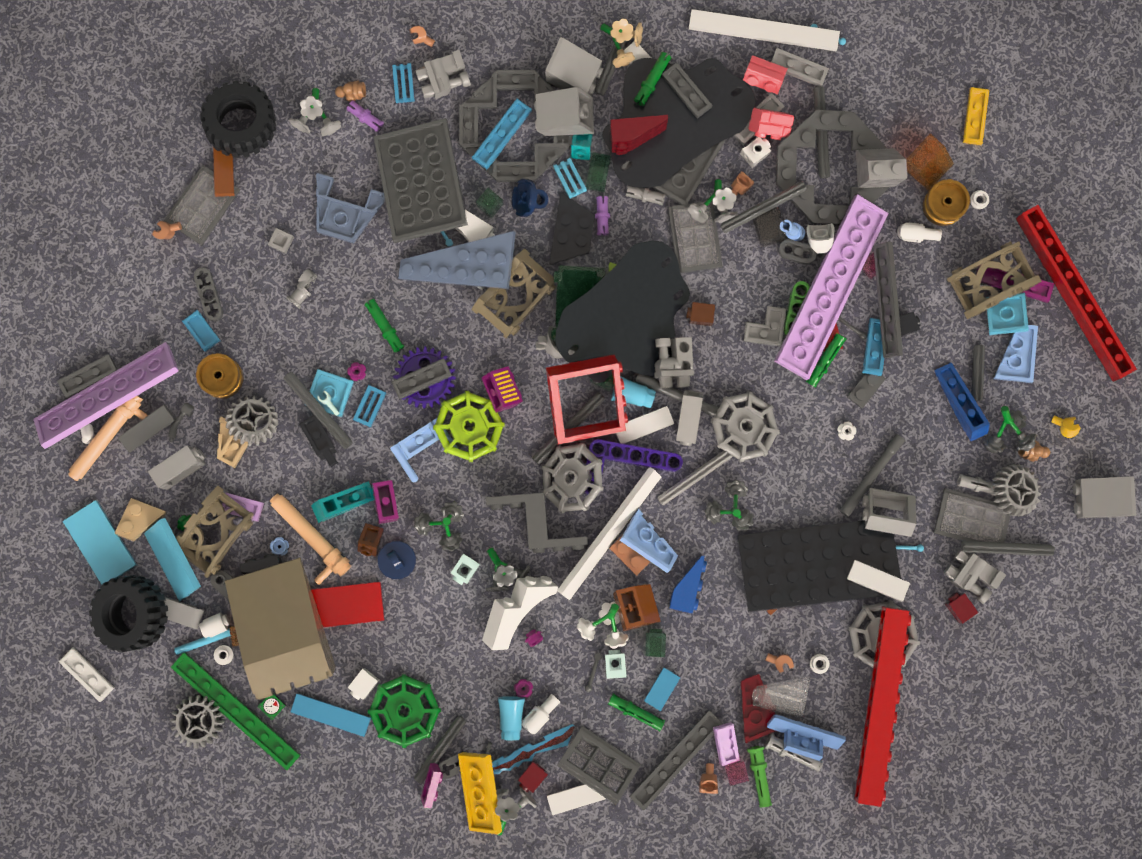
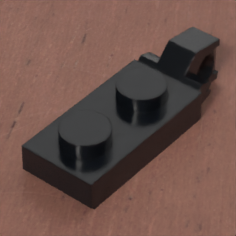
[299,415,338,467]

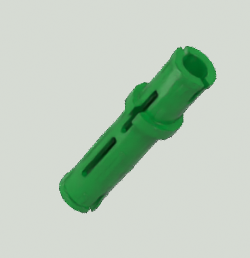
[634,52,671,106]
[364,299,405,353]
[806,333,847,388]
[608,693,665,732]

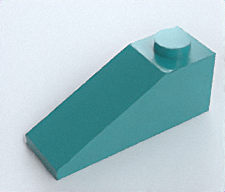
[311,481,374,523]

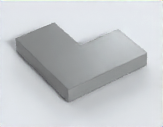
[743,306,786,347]

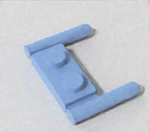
[390,418,459,482]

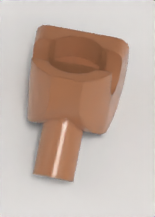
[410,26,435,47]
[731,171,754,195]
[152,221,182,239]
[765,653,794,673]
[699,763,718,794]

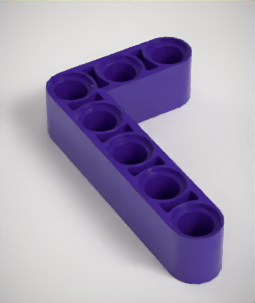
[584,440,683,495]

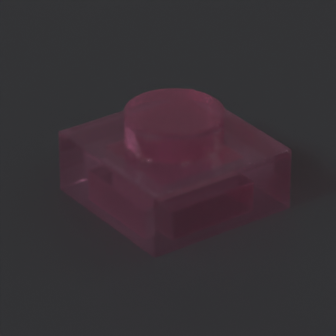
[862,253,876,280]
[725,761,749,786]

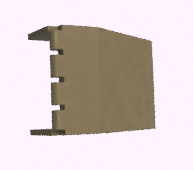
[225,557,336,700]

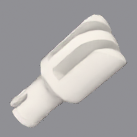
[897,223,942,243]
[522,694,560,734]

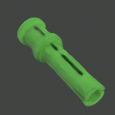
[747,745,772,807]

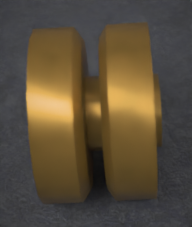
[922,179,970,226]
[196,353,244,399]

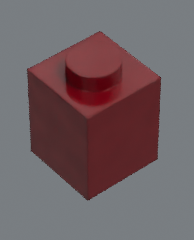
[945,592,979,624]
[518,760,548,793]

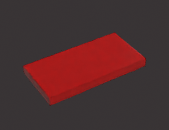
[311,582,385,627]

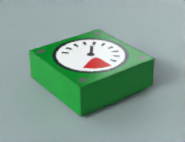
[258,693,286,720]

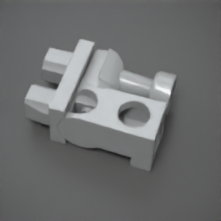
[415,50,471,99]
[654,337,694,388]
[944,550,1006,604]

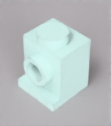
[451,554,480,585]
[605,650,626,679]

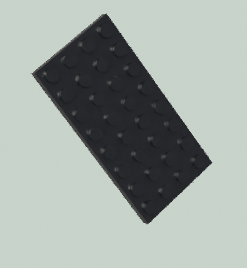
[737,520,901,613]

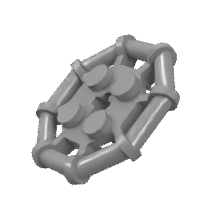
[711,391,780,462]
[541,443,604,513]
[848,600,920,668]

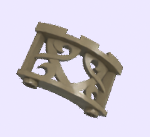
[947,241,1042,319]
[471,249,558,338]
[176,486,254,578]

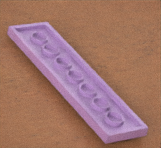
[34,342,179,449]

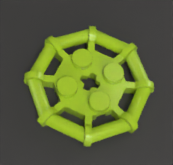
[433,391,505,462]

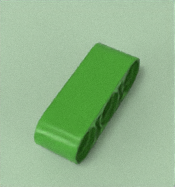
[784,281,810,336]

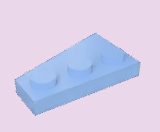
[993,325,1038,383]
[620,509,678,573]

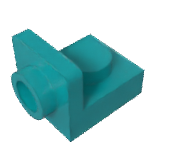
[571,134,593,160]

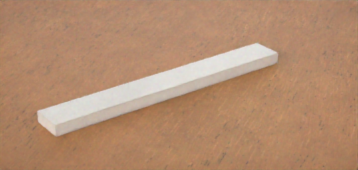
[689,9,840,51]
[557,467,661,600]

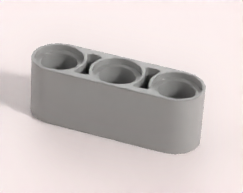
[164,597,205,629]

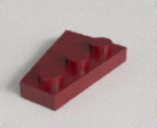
[740,673,776,743]

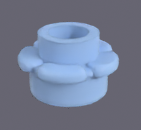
[270,537,289,556]

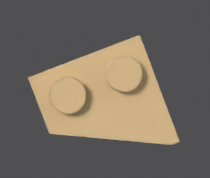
[217,417,248,468]
[115,498,166,542]

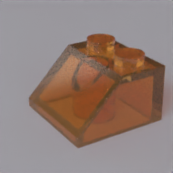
[906,133,954,191]

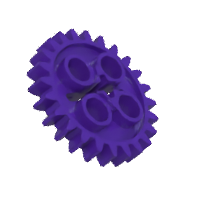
[393,346,456,409]

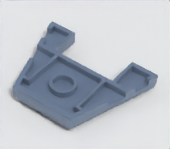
[316,173,385,244]

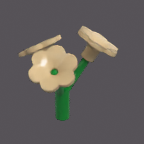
[600,19,643,68]

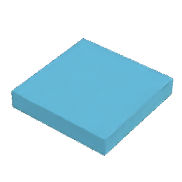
[986,293,1029,335]
[310,369,354,417]

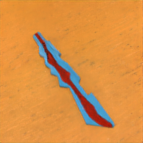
[492,724,575,775]

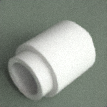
[199,612,230,638]

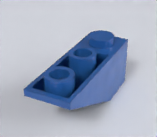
[669,556,707,614]

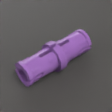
[346,100,384,132]
[595,196,610,236]

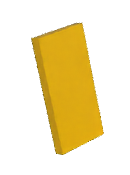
[458,752,502,834]

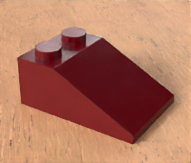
[610,115,668,155]

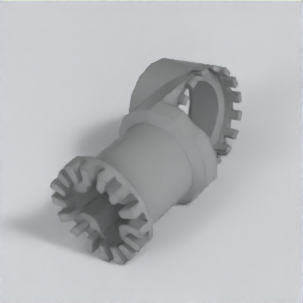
[286,269,317,309]

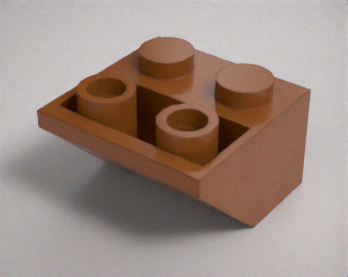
[613,584,661,631]

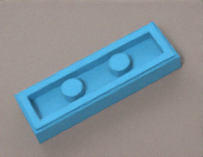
[862,318,884,376]

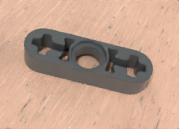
[194,268,223,322]

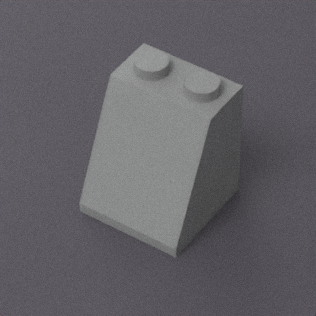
[545,37,604,96]
[534,87,594,136]
[856,148,907,188]
[1073,476,1136,518]

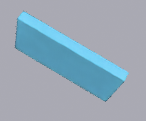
[63,500,137,584]
[144,518,201,601]

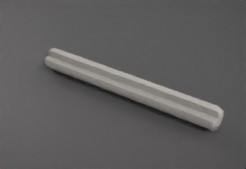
[658,444,739,505]

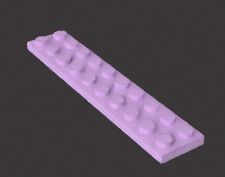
[774,194,888,380]

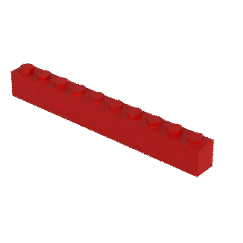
[1016,205,1137,382]
[854,606,911,807]

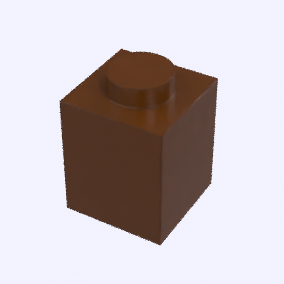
[686,302,715,326]

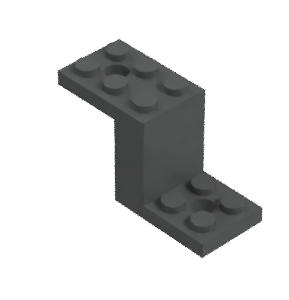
[485,493,588,553]

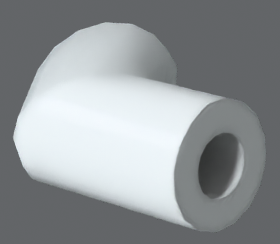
[80,424,95,444]

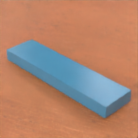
[472,98,532,170]
[291,693,371,737]

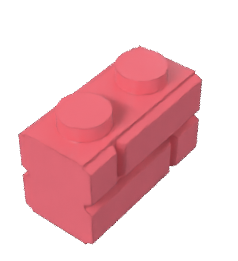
[743,55,788,95]
[748,108,794,140]

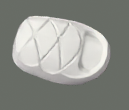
[807,223,834,253]

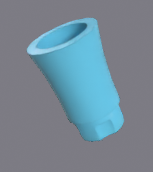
[611,376,656,408]
[498,696,525,741]

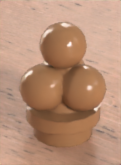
[335,80,366,102]
[1018,440,1050,462]

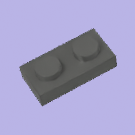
[847,373,886,409]

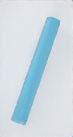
[174,628,233,655]

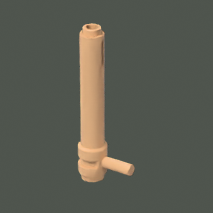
[68,395,149,481]
[270,494,351,585]

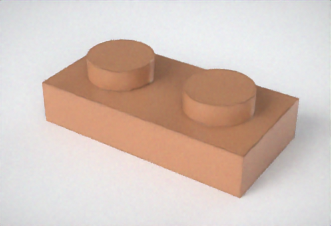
[609,535,650,576]

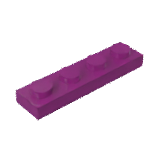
[976,267,1054,303]

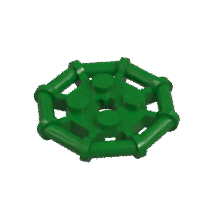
[368,674,441,748]

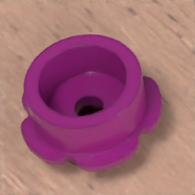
[347,362,366,381]
[525,629,543,647]
[514,679,533,698]

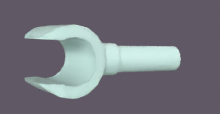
[318,391,340,416]

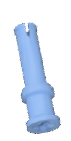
[780,220,806,241]

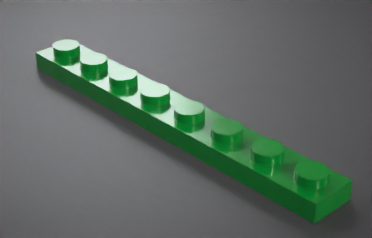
[171,652,301,770]

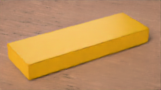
[963,87,989,145]

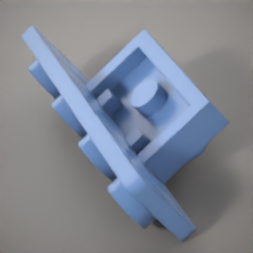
[767,715,846,761]

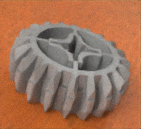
[225,395,278,446]
[990,464,1042,516]
[170,695,224,748]

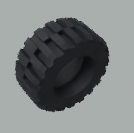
[200,81,276,158]
[89,575,168,652]

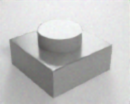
[268,228,294,254]

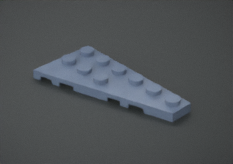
[398,231,516,289]

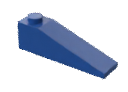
[934,363,990,441]

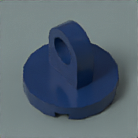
[512,178,548,217]
[378,541,416,579]

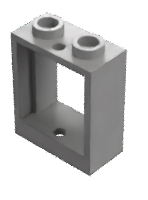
[676,390,704,446]
[148,445,206,490]
[862,488,916,537]

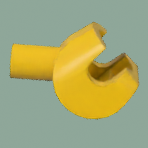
[1051,415,1080,438]

